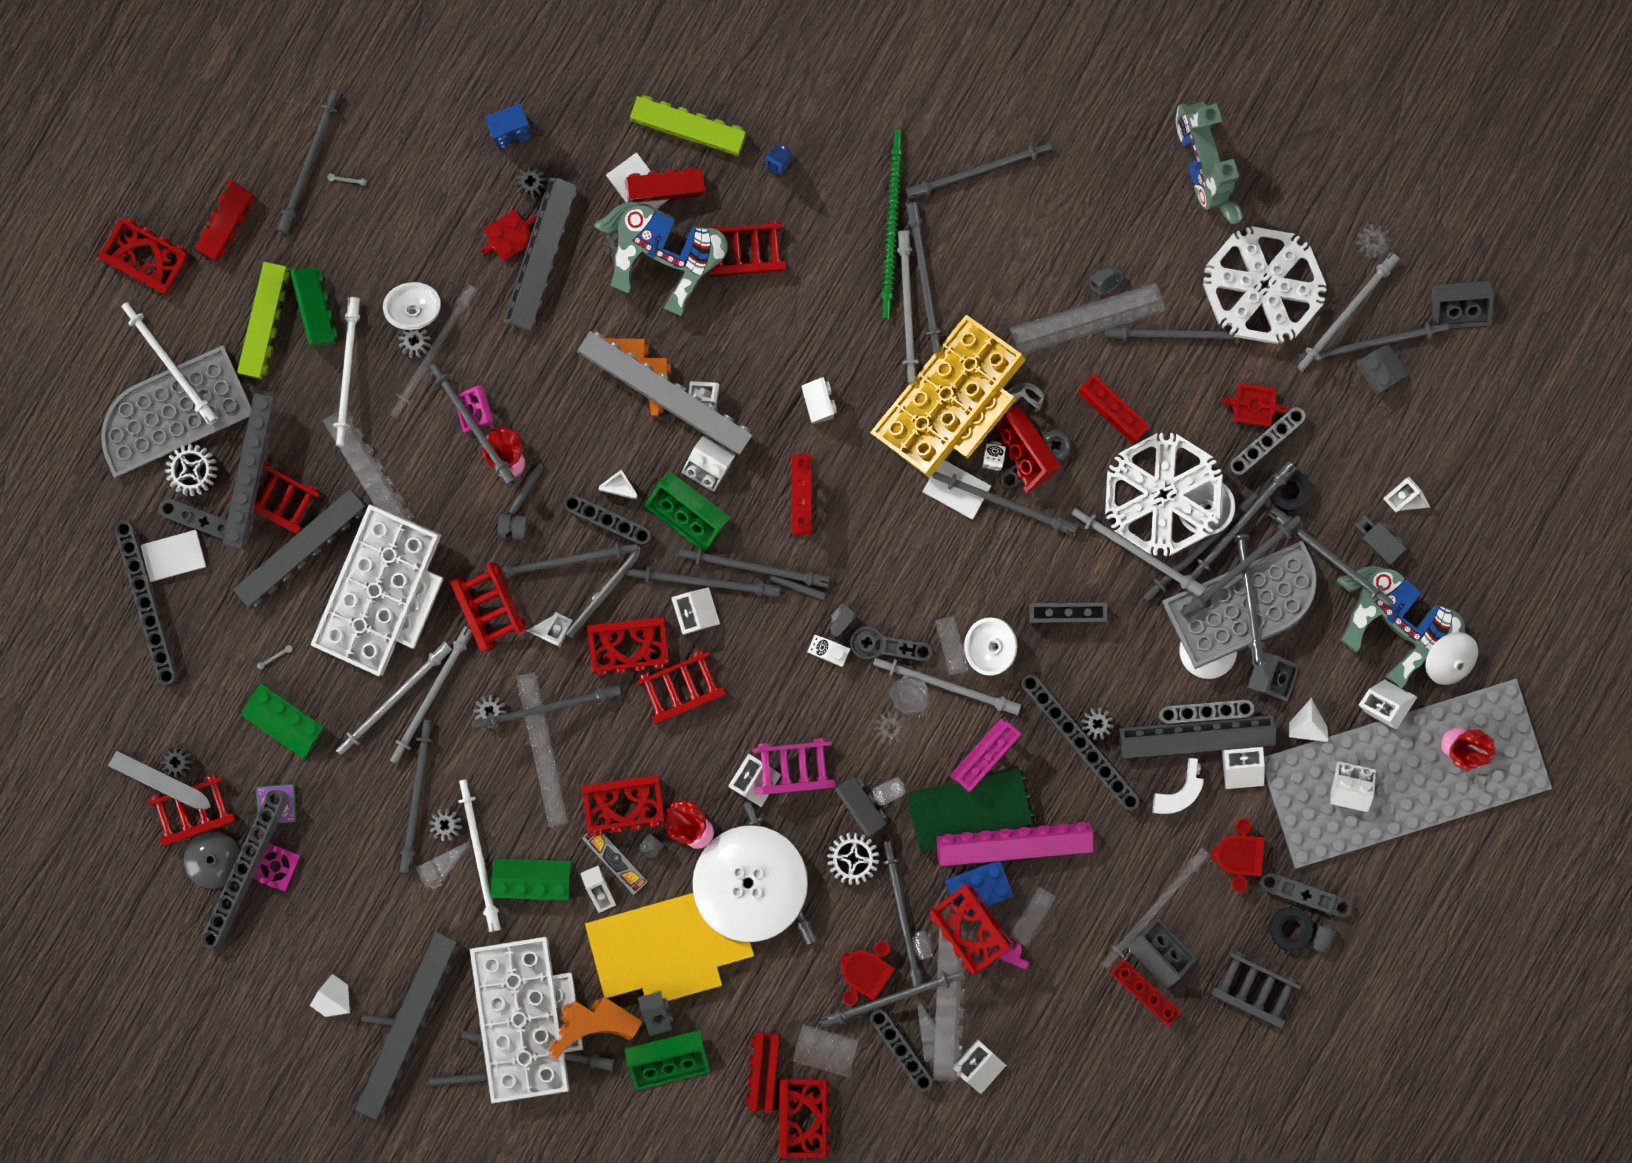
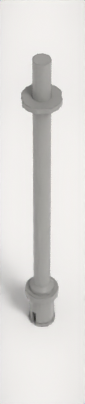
[897,230,919,383]
[1297,252,1400,371]
[1071,508,1206,597]
[390,626,473,764]
[336,641,453,755]
[873,658,1021,716]

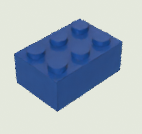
[485,103,533,149]
[945,861,1013,914]

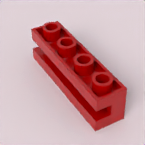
[625,167,705,203]
[1110,959,1181,1027]
[746,1032,779,1113]

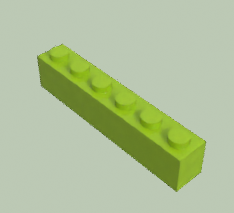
[630,95,746,157]
[237,262,290,380]

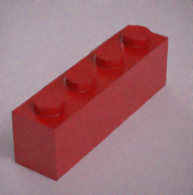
[195,179,255,262]
[996,406,1061,493]

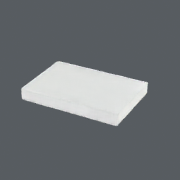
[606,152,669,209]
[922,460,991,520]
[140,530,207,582]

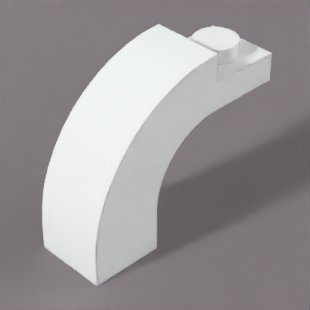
[1152,758,1204,814]

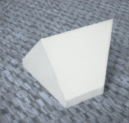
[688,381,720,407]
[599,470,638,500]
[1383,477,1430,512]
[526,612,573,647]
[1289,698,1328,742]
[310,974,350,1017]

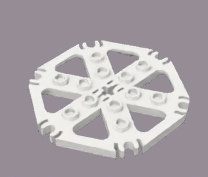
[1203,226,1326,344]
[1105,433,1223,556]

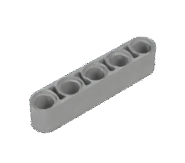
[1228,407,1305,476]
[1159,700,1254,724]

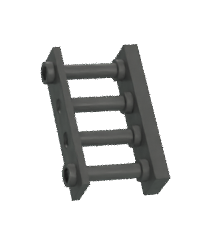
[1210,951,1302,1028]

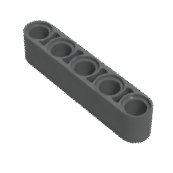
[564,495,651,546]
[870,1009,932,1091]

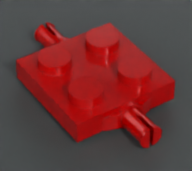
[480,209,536,262]
[1222,383,1287,427]

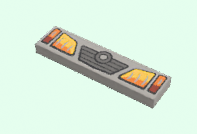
[582,833,648,895]

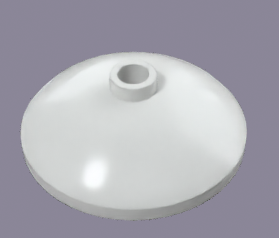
[383,282,441,330]
[1179,483,1235,535]
[964,618,1017,675]
[1426,632,1478,685]
[1180,643,1237,679]

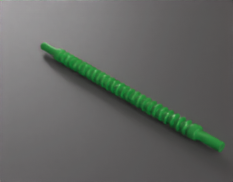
[881,129,903,319]

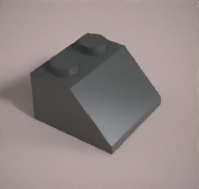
[1356,344,1409,395]
[1248,652,1300,702]

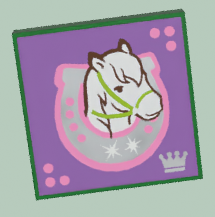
[256,784,297,824]

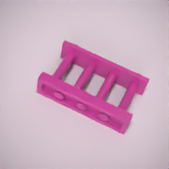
[949,719,1021,792]
[752,738,836,795]

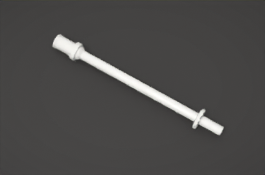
[333,297,360,446]
[122,302,218,426]
[458,779,501,932]

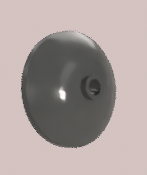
[184,831,241,889]

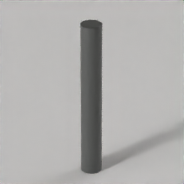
[508,463,545,515]
[769,575,826,600]
[361,1014,396,1026]
[429,1073,487,1086]

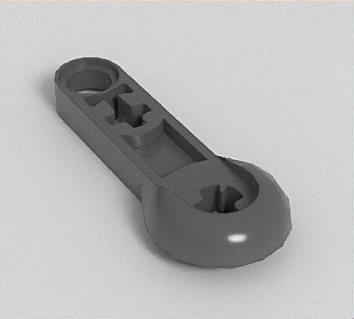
[1001,430,1072,489]
[850,627,932,661]

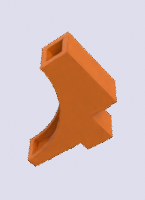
[603,338,671,417]
[547,997,643,1060]

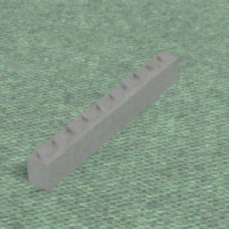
[577,331,752,456]

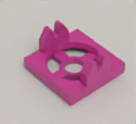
[456,385,494,433]
[253,843,300,891]
[989,939,1029,969]

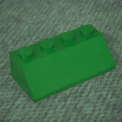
[290,267,338,349]
[644,471,730,552]
[241,683,326,759]
[491,859,571,900]
[625,1030,710,1091]

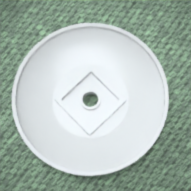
[693,826,808,942]

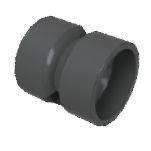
[497,514,527,541]

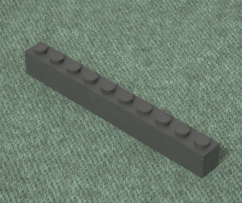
[355,932,459,1120]

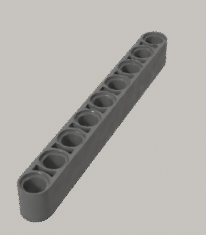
[115,520,178,685]
[1021,675,1139,810]
[201,790,288,948]

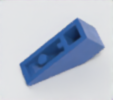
[764,145,793,177]

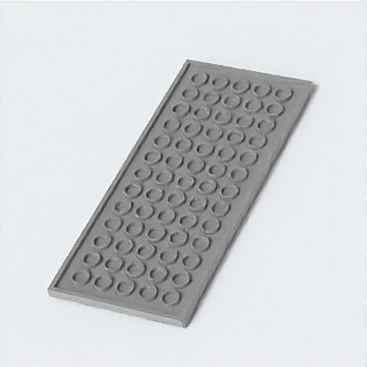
[1264,678,1552,869]

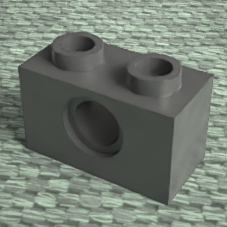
[638,991,674,1036]

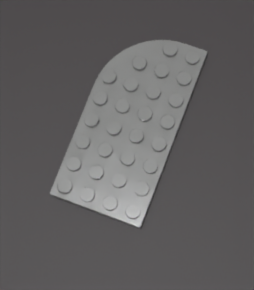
[101,345,251,478]
[1162,541,1316,669]

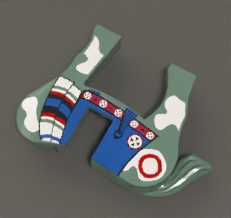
[1176,102,1242,224]
[594,202,728,316]
[1337,566,1465,688]

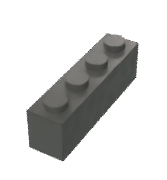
[1029,602,1107,624]

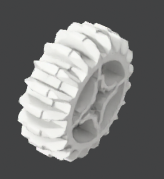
[165,444,218,496]
[827,833,879,885]

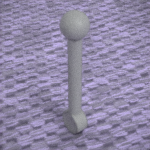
[327,174,367,186]
[257,645,293,670]

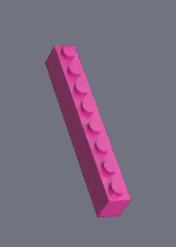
[937,822,1093,866]

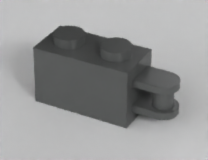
[1354,515,1406,566]

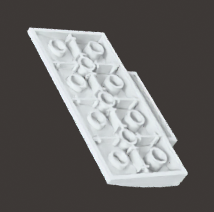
[311,504,444,676]
[470,937,583,1103]

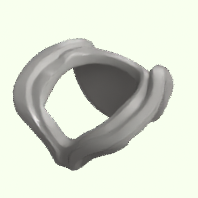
[1007,383,1044,412]

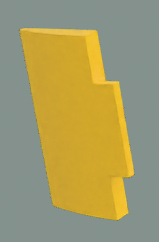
[870,315,1026,478]
[585,893,754,1001]

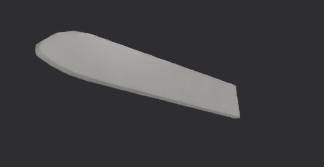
[565,546,640,638]
[108,751,210,809]

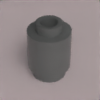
[1312,923,1336,953]

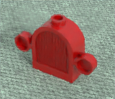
[1211,818,1264,892]
[839,941,895,1005]

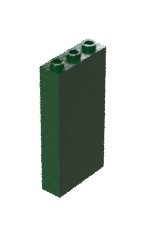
[905,766,1035,852]

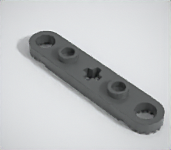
[159,499,250,542]
[1259,873,1353,918]

